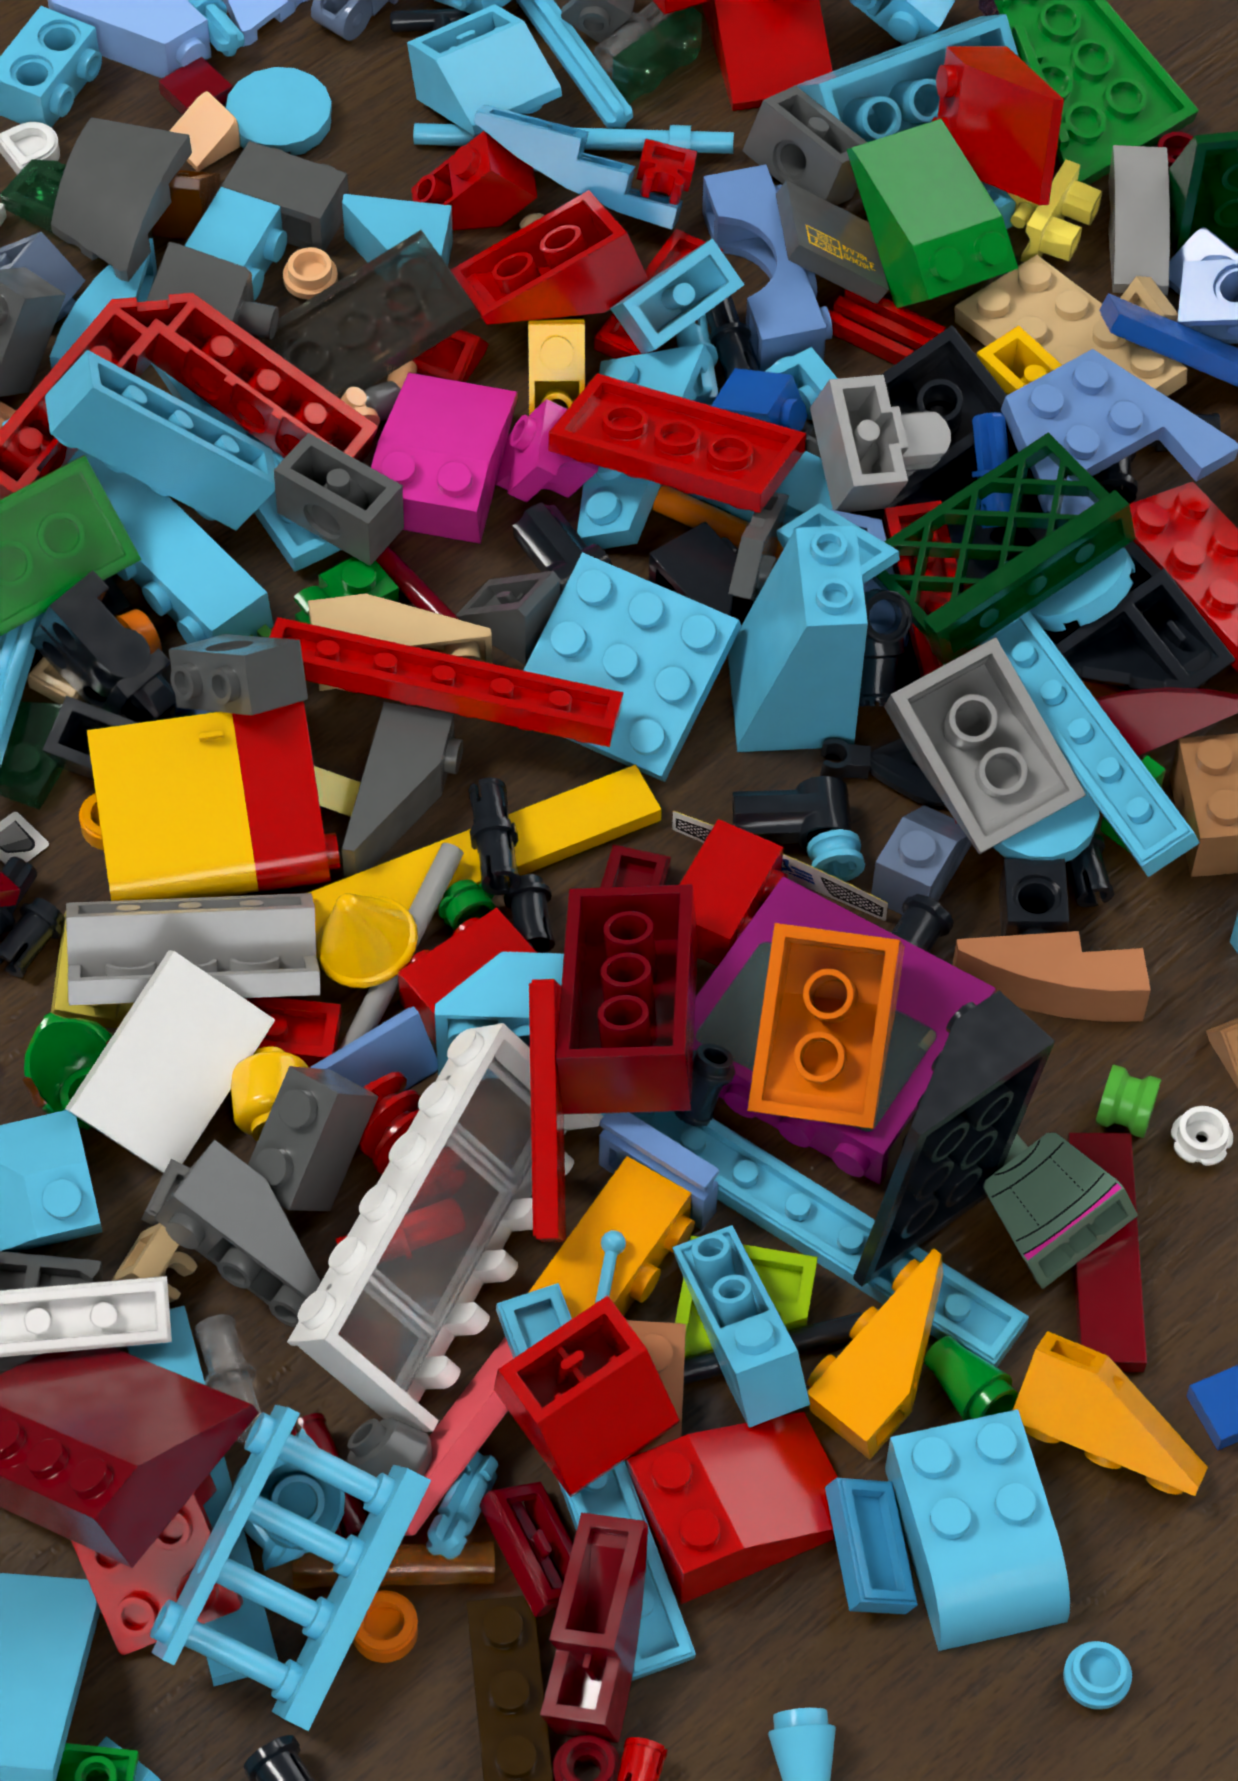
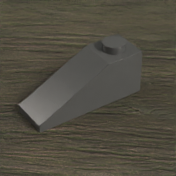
[342,702,463,878]

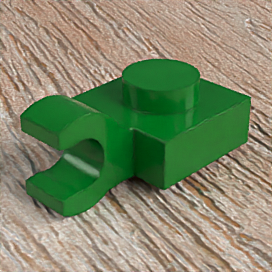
[294,557,399,624]

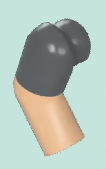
[365,358,417,422]

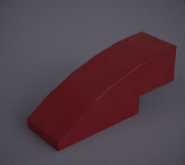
[1095,687,1238,756]
[540,1512,648,1743]

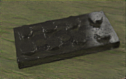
[253,230,480,399]

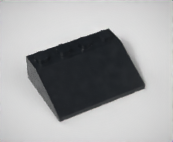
[853,991,1055,1287]

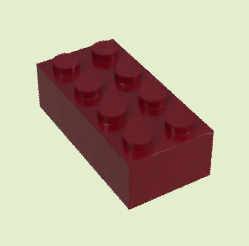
[556,884,698,1114]

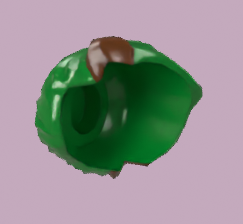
[22,1013,113,1130]

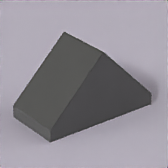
[456,571,560,666]

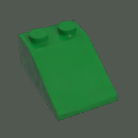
[846,119,1018,308]

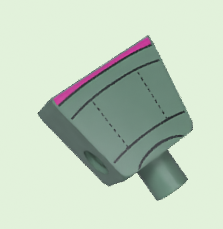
[983,1132,1138,1290]

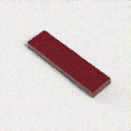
[1067,1133,1147,1372]

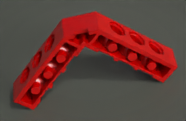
[0,293,378,499]

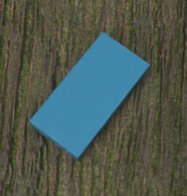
[825,1478,918,1614]

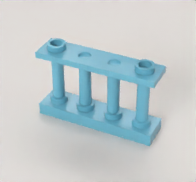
[150,1405,431,1731]

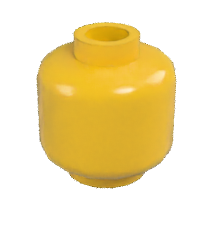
[230,1047,308,1141]

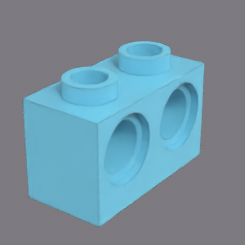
[0,6,102,128]

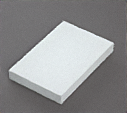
[65,950,275,1174]

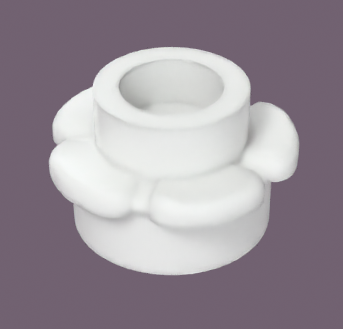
[1171,1106,1233,1166]

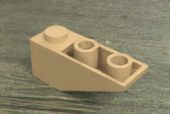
[308,594,492,691]

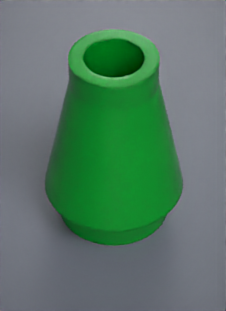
[924,1336,1018,1421]

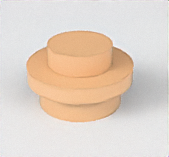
[283,247,338,300]

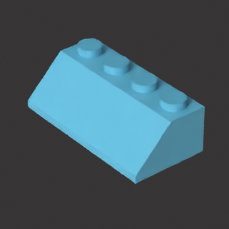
[795,14,1019,142]

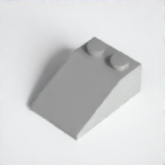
[884,637,1086,854]

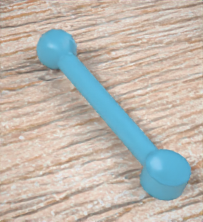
[595,1230,626,1303]

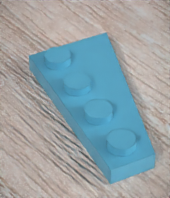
[577,343,712,549]

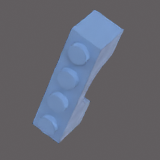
[702,164,833,372]

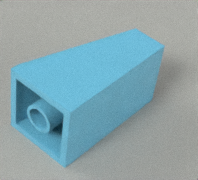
[728,525,868,752]

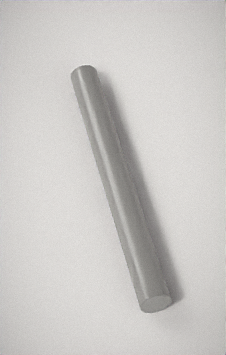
[338,843,464,1050]

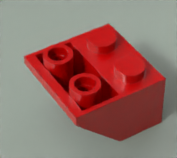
[493,1295,680,1498]

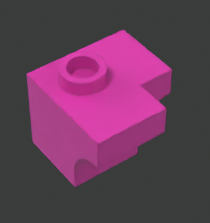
[496,399,599,503]

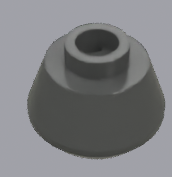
[347,1418,433,1477]

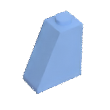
[48,0,211,79]

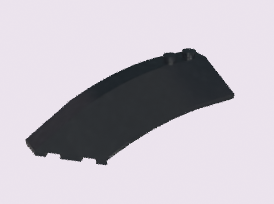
[880,325,1236,689]

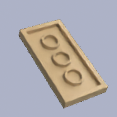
[955,255,1187,396]

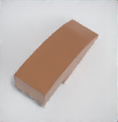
[952,931,1151,1022]

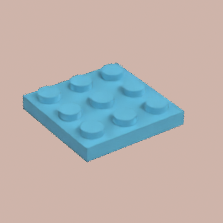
[523,552,742,782]

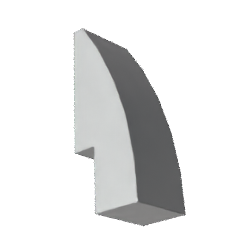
[1108,145,1170,295]

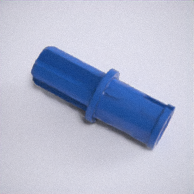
[972,412,1013,528]

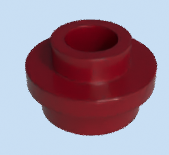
[553,1735,621,1781]

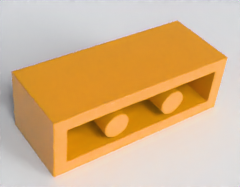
[528,1156,695,1319]

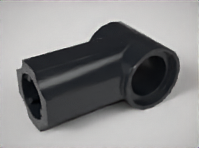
[513,502,613,596]
[732,776,852,852]

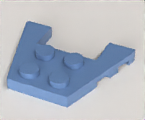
[1001,349,1238,515]

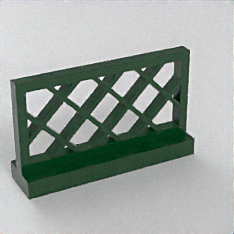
[872,432,1136,665]

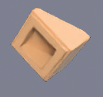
[170,91,240,171]

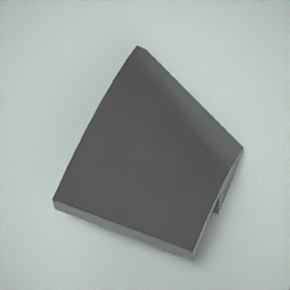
[51,117,192,282]

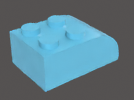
[885,1409,1070,1651]

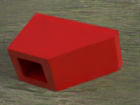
[411,131,538,231]

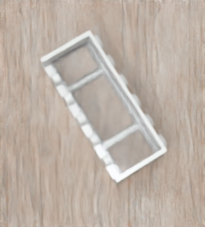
[287,1023,604,1432]

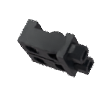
[30,570,177,723]

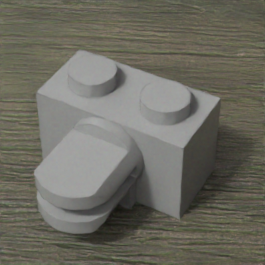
[810,375,951,512]

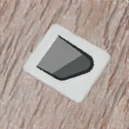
[0,812,49,864]

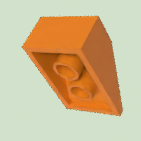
[747,923,905,1129]

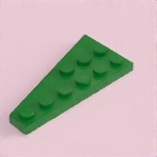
[994,0,1199,185]

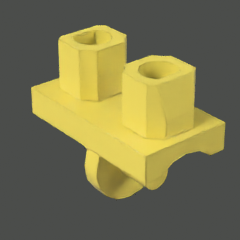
[1007,159,1102,262]

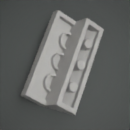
[66,893,320,1005]

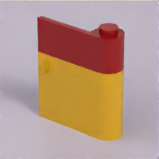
[87,700,341,901]

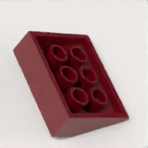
[0,1347,259,1568]

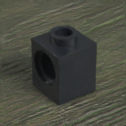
[999,859,1069,936]

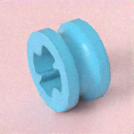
[807,829,865,882]

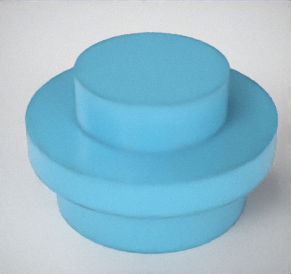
[1063,1641,1132,1710]

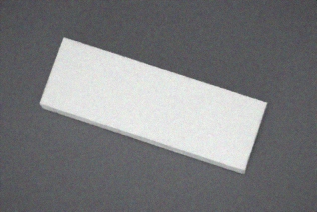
[0,1276,172,1357]

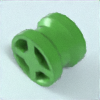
[1095,1064,1162,1138]

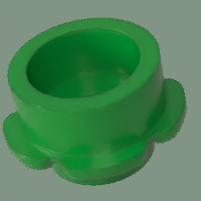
[438,880,496,932]

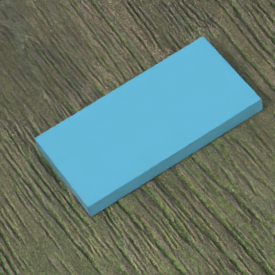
[0,1573,100,1781]

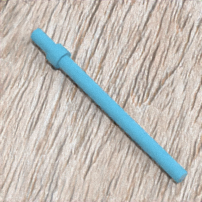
[413,123,734,154]

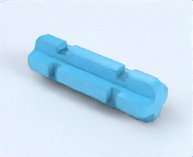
[426,1451,498,1560]

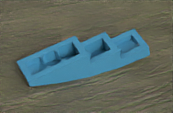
[474,105,683,230]

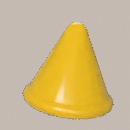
[316,893,418,988]

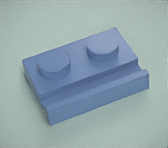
[599,1112,719,1230]

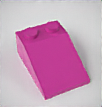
[371,372,518,544]

